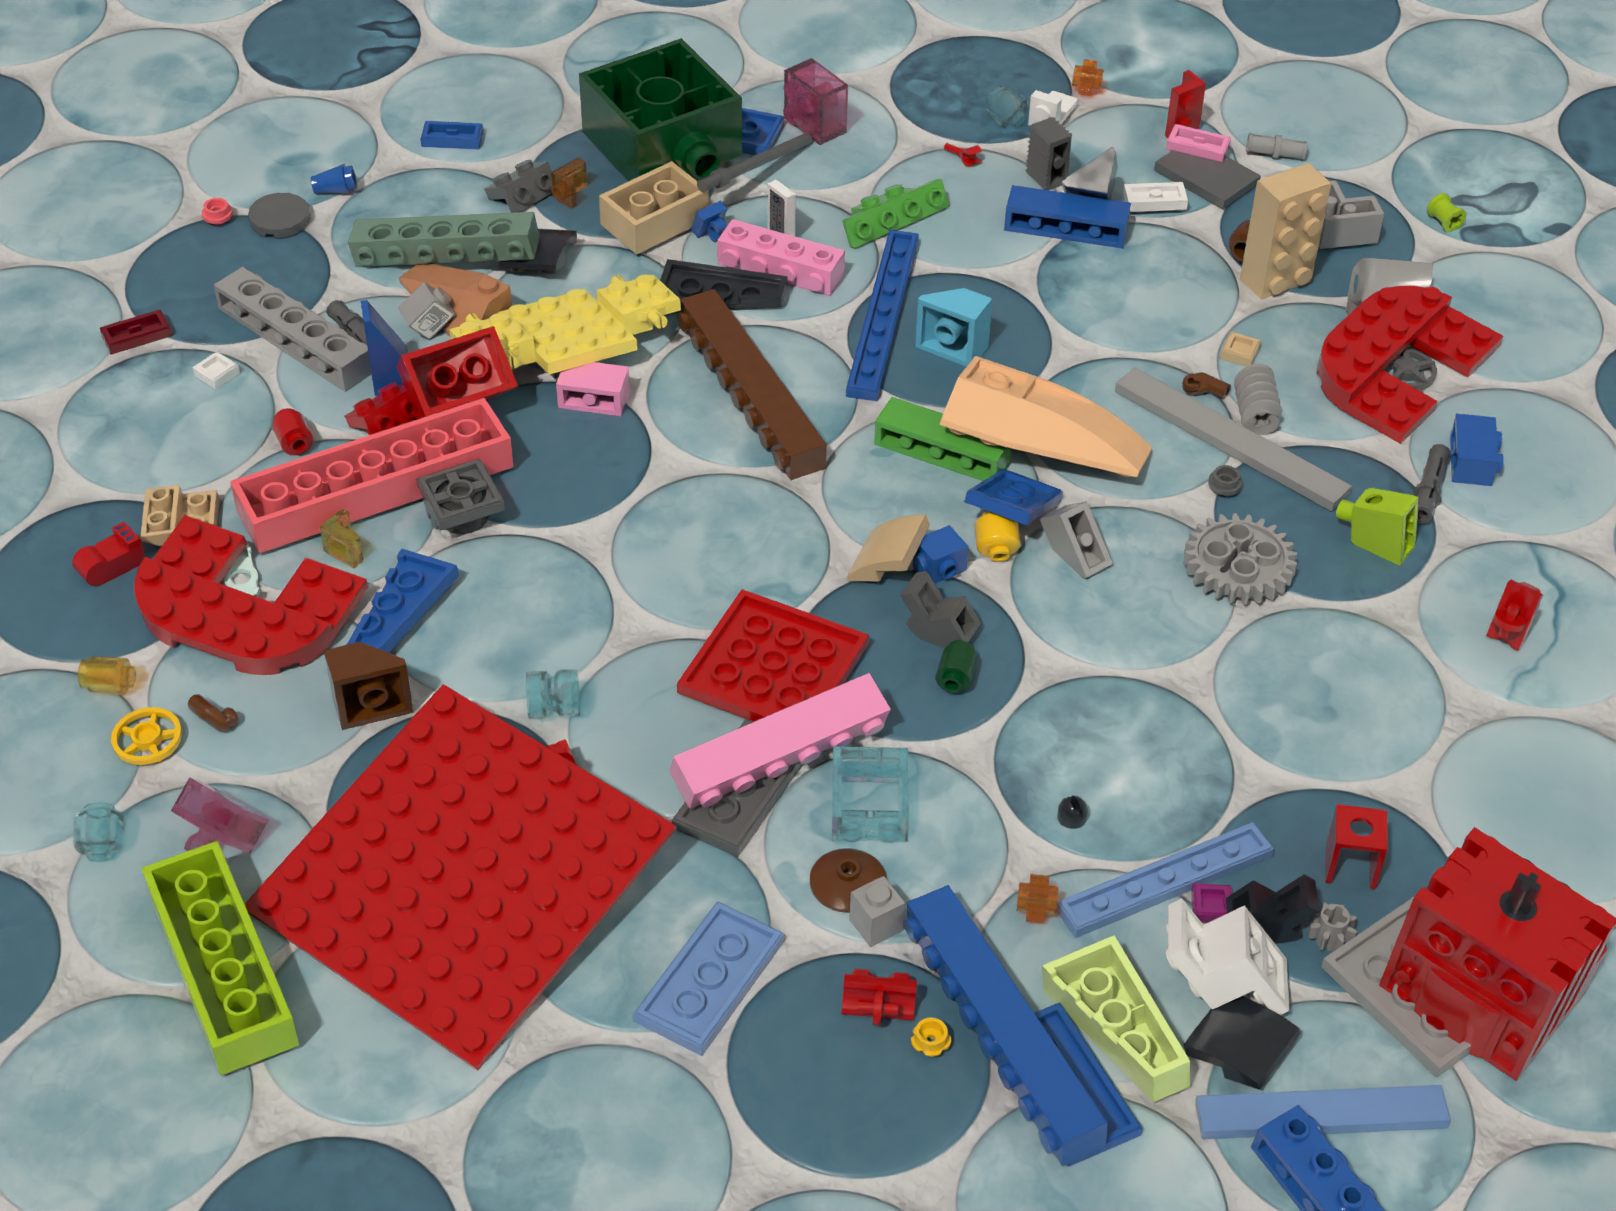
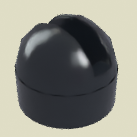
[1057,795,1088,829]

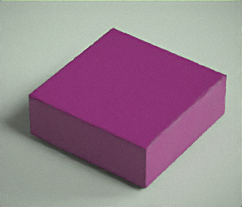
[1191,883,1232,923]

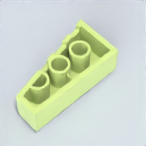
[1042,935,1190,1103]

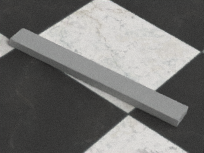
[1115,367,1352,511]

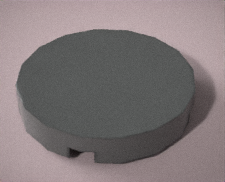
[248,193,310,238]

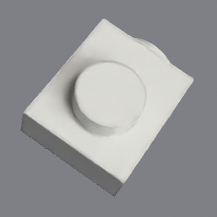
[1028,90,1077,125]

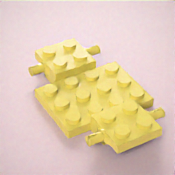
[449,275,681,375]

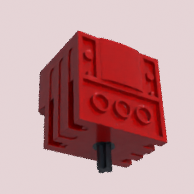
[1379,827,1616,1081]

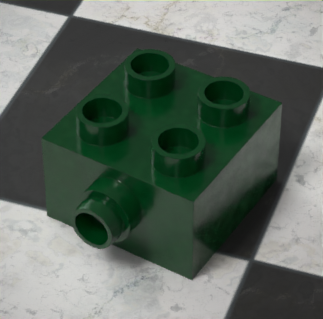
[579,38,742,181]

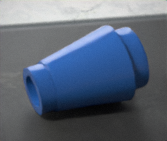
[311,164,357,194]

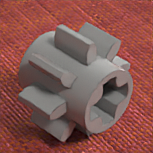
[1307,902,1357,951]

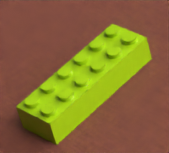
[141,841,299,1076]

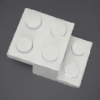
[1166,898,1289,1015]

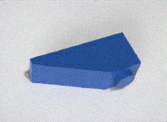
[361,300,408,396]

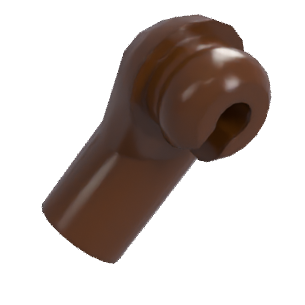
[1182,372,1231,399]
[188,694,239,732]

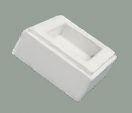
[192,352,240,390]

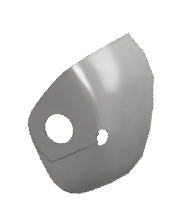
[1346,258,1433,347]

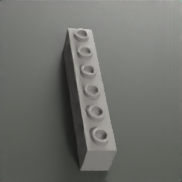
[214,267,371,392]

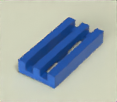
[420,121,483,149]

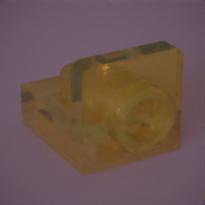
[320,509,363,568]

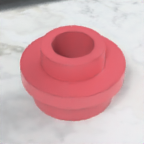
[202,198,233,225]

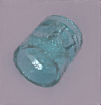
[526,669,580,719]

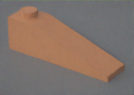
[399,264,512,336]

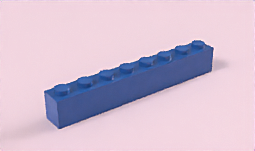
[904,885,1108,1166]

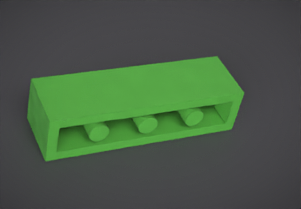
[874,397,1012,481]

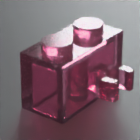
[171,777,269,853]

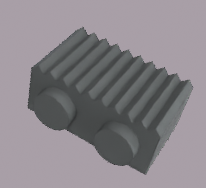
[1025,117,1072,190]

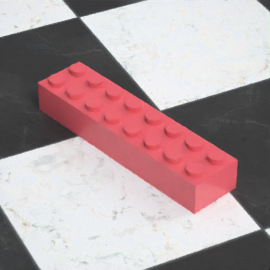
[230,398,513,553]

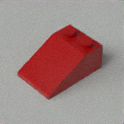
[396,326,518,420]

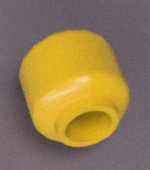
[974,511,1021,562]

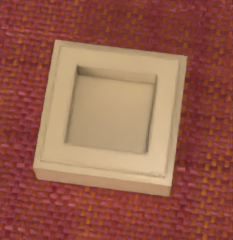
[1220,332,1261,367]

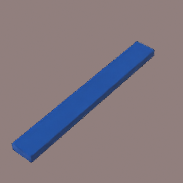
[846,230,919,401]

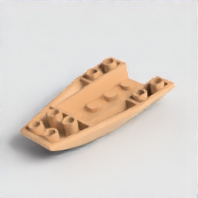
[940,356,1152,477]

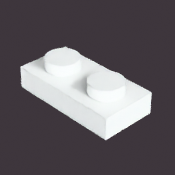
[1123,182,1188,212]

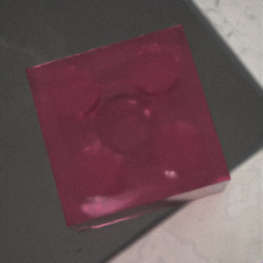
[783,58,848,145]

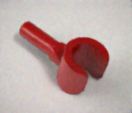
[944,143,982,167]

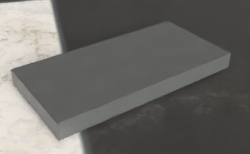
[672,719,803,857]

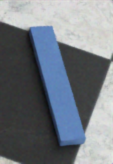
[1056,822,1274,938]
[1195,1085,1451,1139]

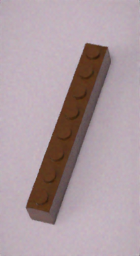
[677,289,827,481]

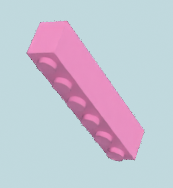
[669,673,891,809]

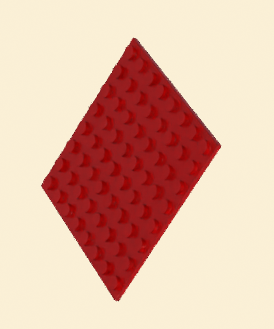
[245,684,677,1071]

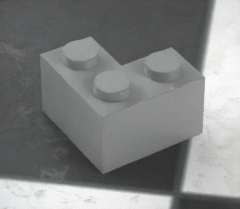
[1319,180,1384,249]

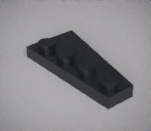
[660,259,788,309]

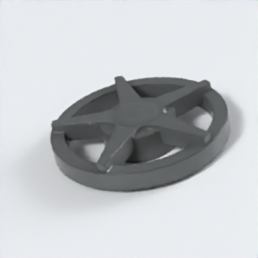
[1388,347,1437,390]

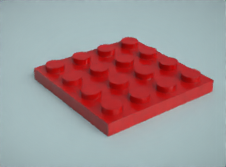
[677,589,869,722]

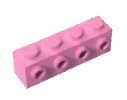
[717,219,845,296]

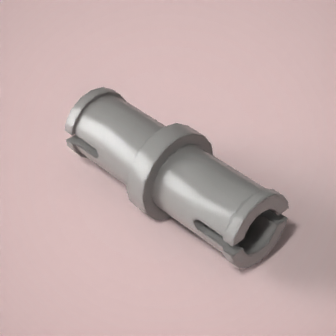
[1246,133,1307,160]

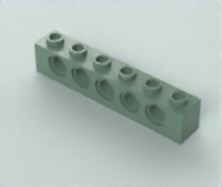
[348,212,540,267]

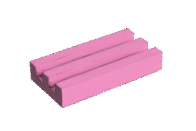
[1166,124,1231,162]

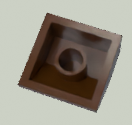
[324,642,414,730]

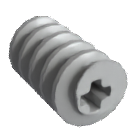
[1234,364,1282,435]

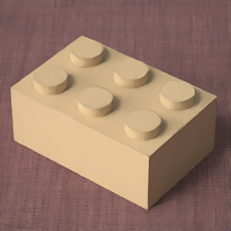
[599,161,709,255]

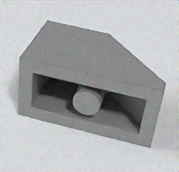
[1039,501,1113,578]

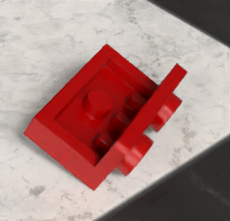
[1165,70,1206,138]
[344,383,417,435]

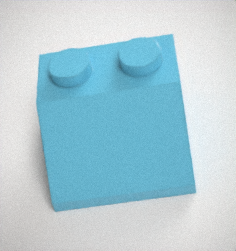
[915,288,993,367]

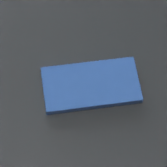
[633,901,784,1056]

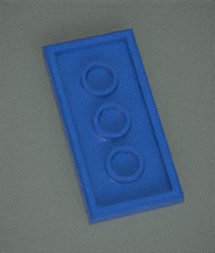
[1035,1002,1142,1167]

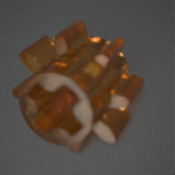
[1072,59,1104,96]
[1016,874,1058,924]

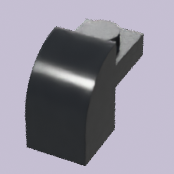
[1226,874,1319,944]

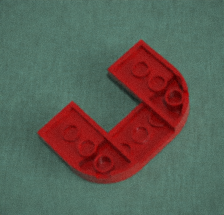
[1317,286,1504,444]
[134,515,369,675]

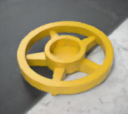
[111,707,182,765]

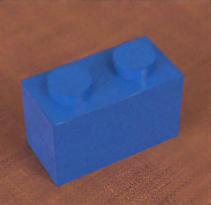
[1449,413,1504,486]

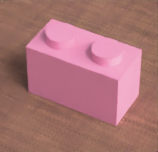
[556,362,630,416]

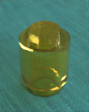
[78,656,136,695]

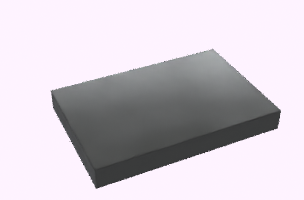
[1154,150,1261,209]

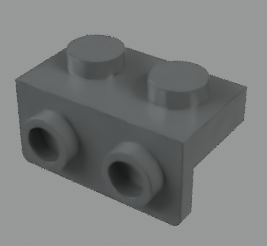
[484,159,559,213]

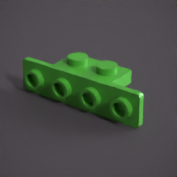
[842,179,949,248]

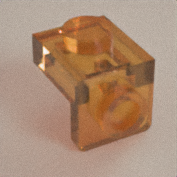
[551,157,588,209]

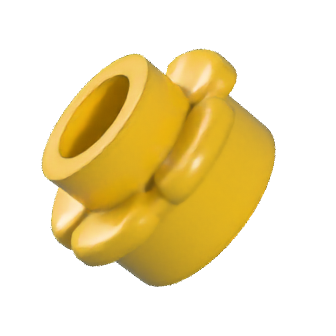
[911,1018,951,1057]

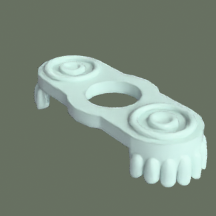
[223,544,260,597]

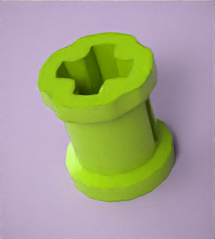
[1427,193,1467,232]

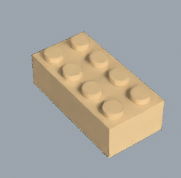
[1240,163,1331,300]

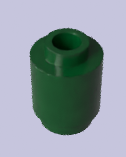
[935,640,977,693]

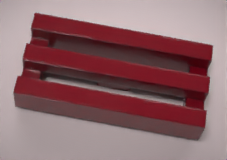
[99,309,172,355]

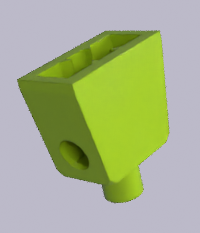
[1336,488,1419,566]

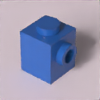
[912,525,968,584]

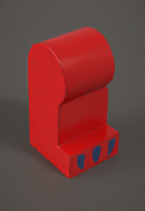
[72,522,145,586]

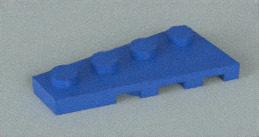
[346,548,460,653]

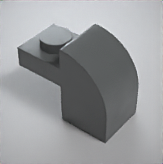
[900,571,981,648]

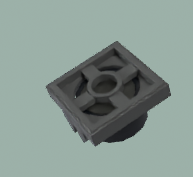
[416,459,505,534]

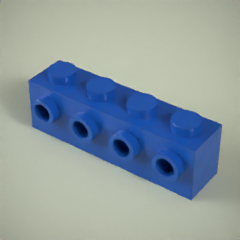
[1251,1105,1384,1211]

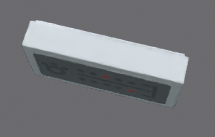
[768,180,796,236]

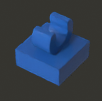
[691,200,728,242]

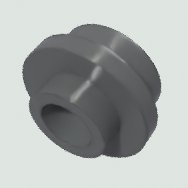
[1208,465,1242,496]

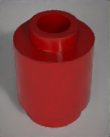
[272,408,313,455]

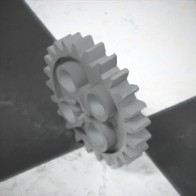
[1183,513,1297,605]

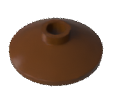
[810,848,886,913]

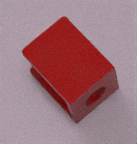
[1325,804,1387,889]

